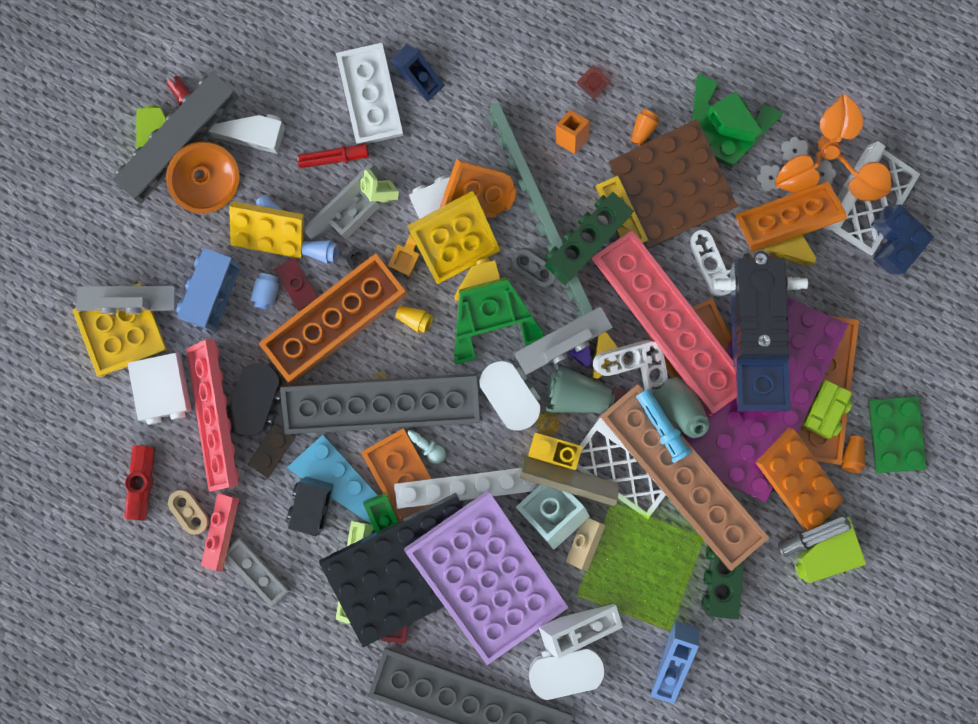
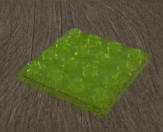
[576,504,703,631]

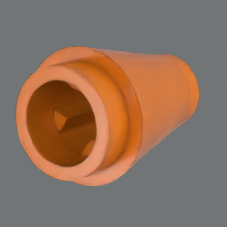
[630,109,659,146]
[842,436,866,473]

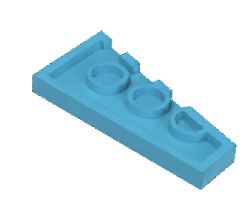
[287,435,378,523]

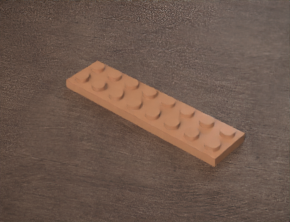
[599,384,769,571]

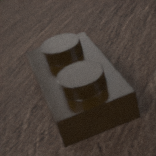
[247,424,296,478]

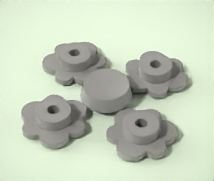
[757,137,836,196]

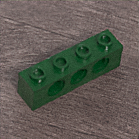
[544,192,634,286]
[701,545,744,620]

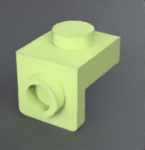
[361,169,399,203]

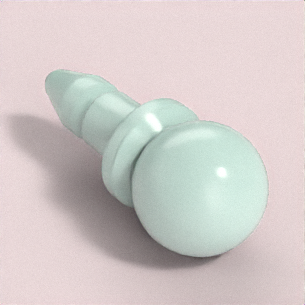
[408,430,446,464]

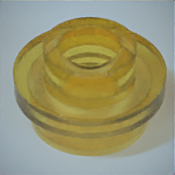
[536,411,560,435]

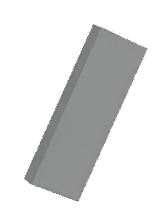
[226,537,290,608]

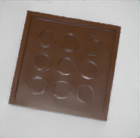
[609,119,738,248]

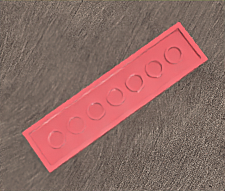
[592,230,737,415]

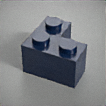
[871,204,934,274]

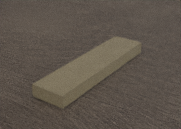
[520,456,619,506]

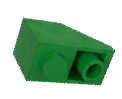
[706,92,762,142]

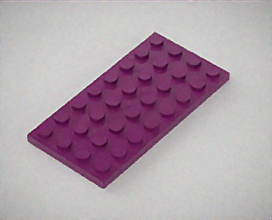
[684,297,848,503]

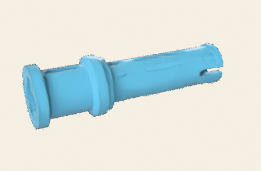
[636,388,693,463]

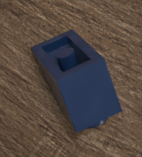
[389,44,445,102]

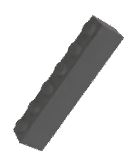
[112,71,239,204]

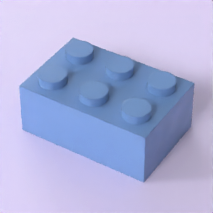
[176,248,241,333]

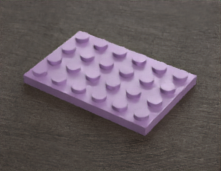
[404,491,569,665]

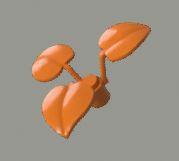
[775,94,891,201]

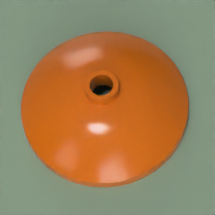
[166,142,239,213]

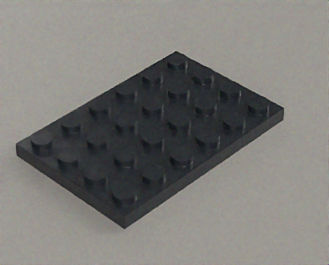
[319,493,463,647]

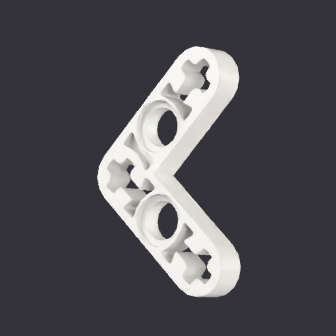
[690,230,731,297]
[593,340,668,393]

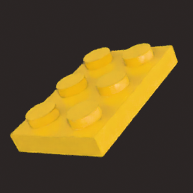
[229,201,304,259]

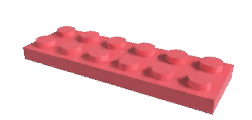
[186,339,239,492]

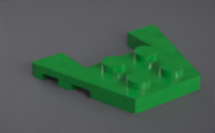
[691,74,783,168]
[454,277,545,365]

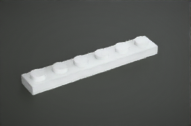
[394,468,540,509]

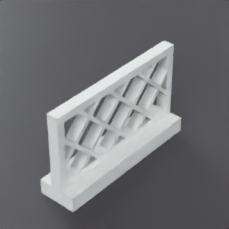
[823,141,920,255]
[576,413,665,519]

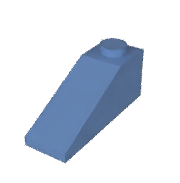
[650,621,699,704]

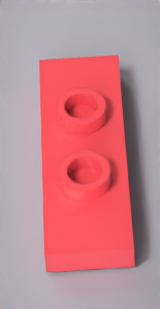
[201,493,239,572]

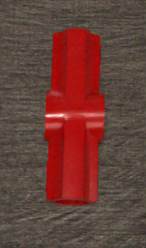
[124,445,156,521]

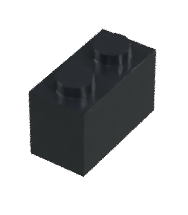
[287,477,334,536]

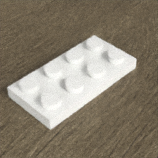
[336,43,404,145]

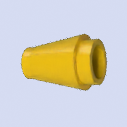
[395,305,433,333]

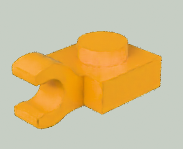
[388,233,420,277]

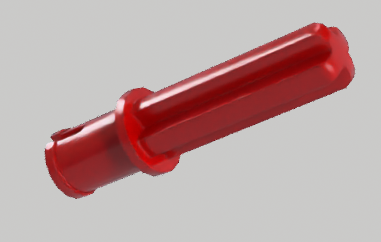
[297,143,369,168]

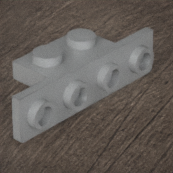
[304,163,383,241]
[77,286,176,315]
[515,307,613,375]

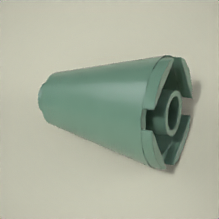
[545,364,615,413]
[653,377,709,438]

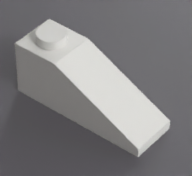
[207,114,285,154]
[539,604,623,659]

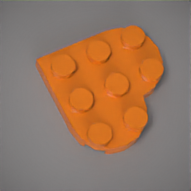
[440,159,516,218]

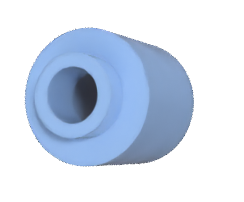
[250,273,279,310]

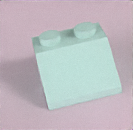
[516,484,590,550]

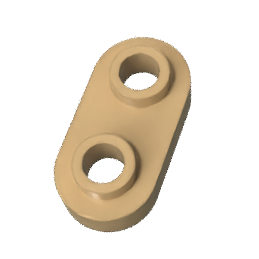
[168,490,209,535]

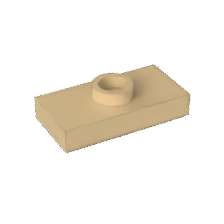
[566,518,605,571]

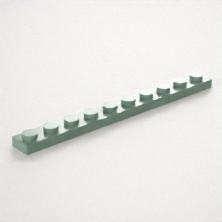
[488,102,592,318]

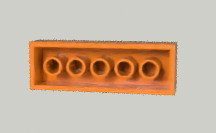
[258,253,408,384]

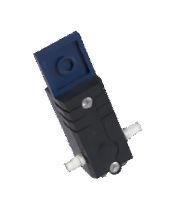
[714,251,808,412]

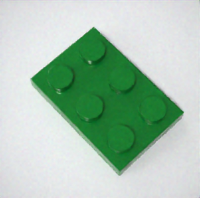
[868,396,926,473]

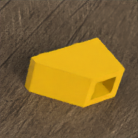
[528,433,583,470]

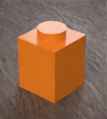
[556,110,590,154]

